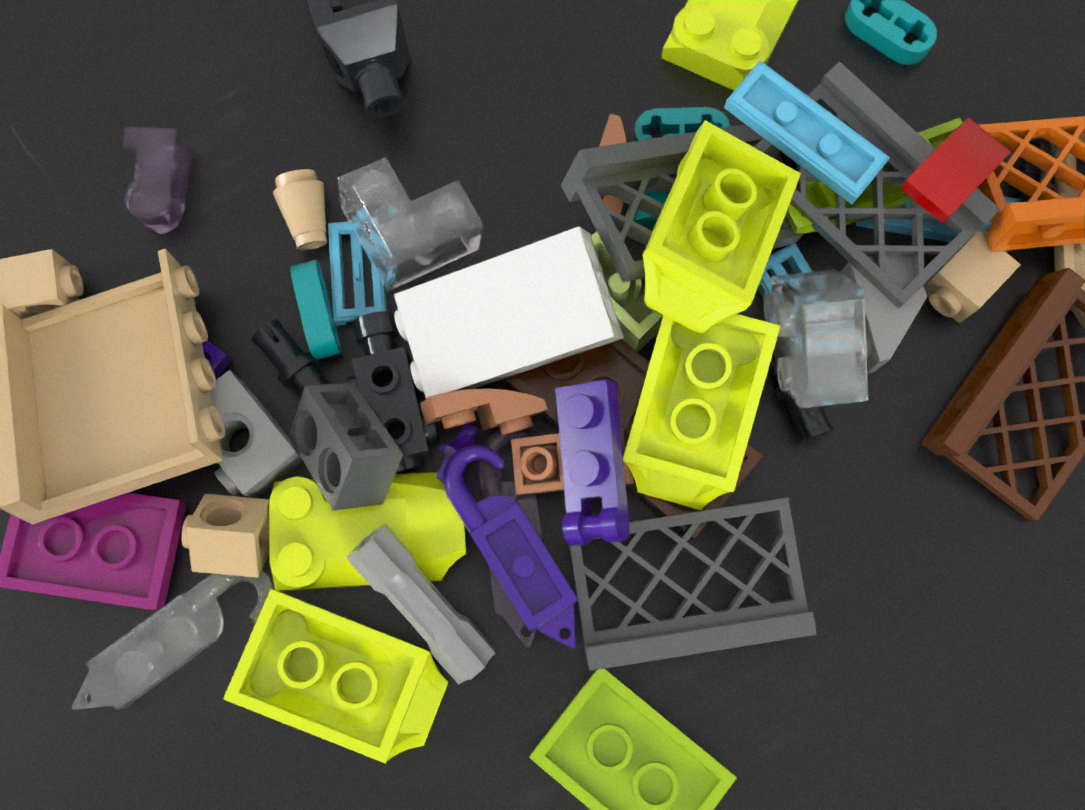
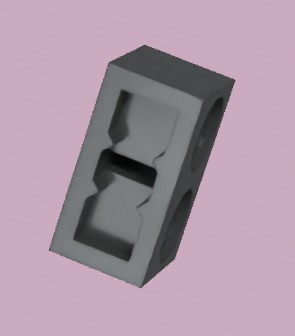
[288,383,403,511]

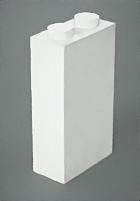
[394,227,624,399]

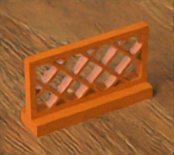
[979,116,1085,252]

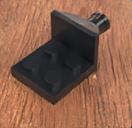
[307,0,411,118]

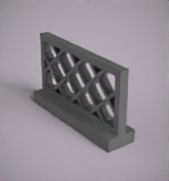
[754,61,1001,308]
[561,124,804,282]
[569,497,817,671]

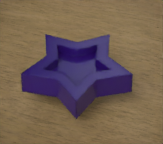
[436,423,477,481]

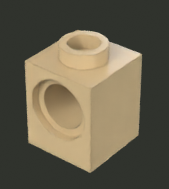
[924,229,1021,324]
[0,249,84,319]
[181,494,270,578]

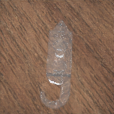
[72,570,273,710]

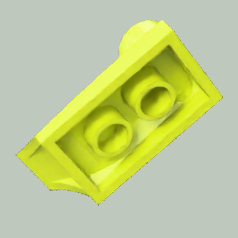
[661,0,798,91]
[643,120,801,333]
[623,314,780,510]
[269,472,466,592]
[223,589,449,764]

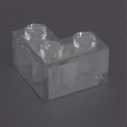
[338,157,484,292]
[764,269,868,408]

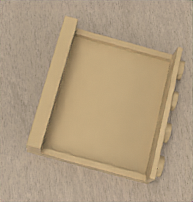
[0,249,225,525]

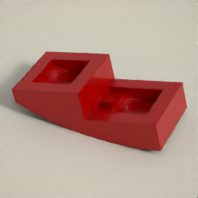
[900,117,1011,224]

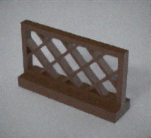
[921,268,1085,521]

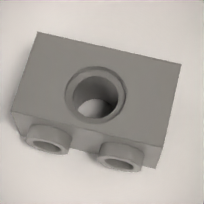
[211,370,304,499]

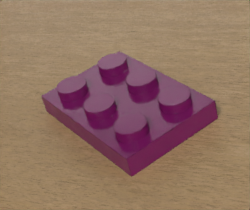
[0,493,187,611]

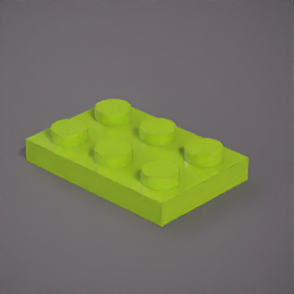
[529,669,737,810]

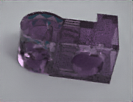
[123,127,191,234]

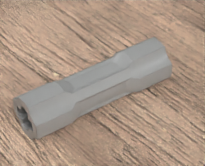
[346,523,496,684]

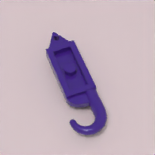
[443,445,578,648]

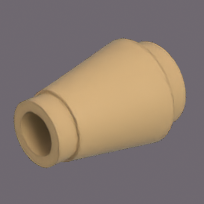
[273,169,327,250]

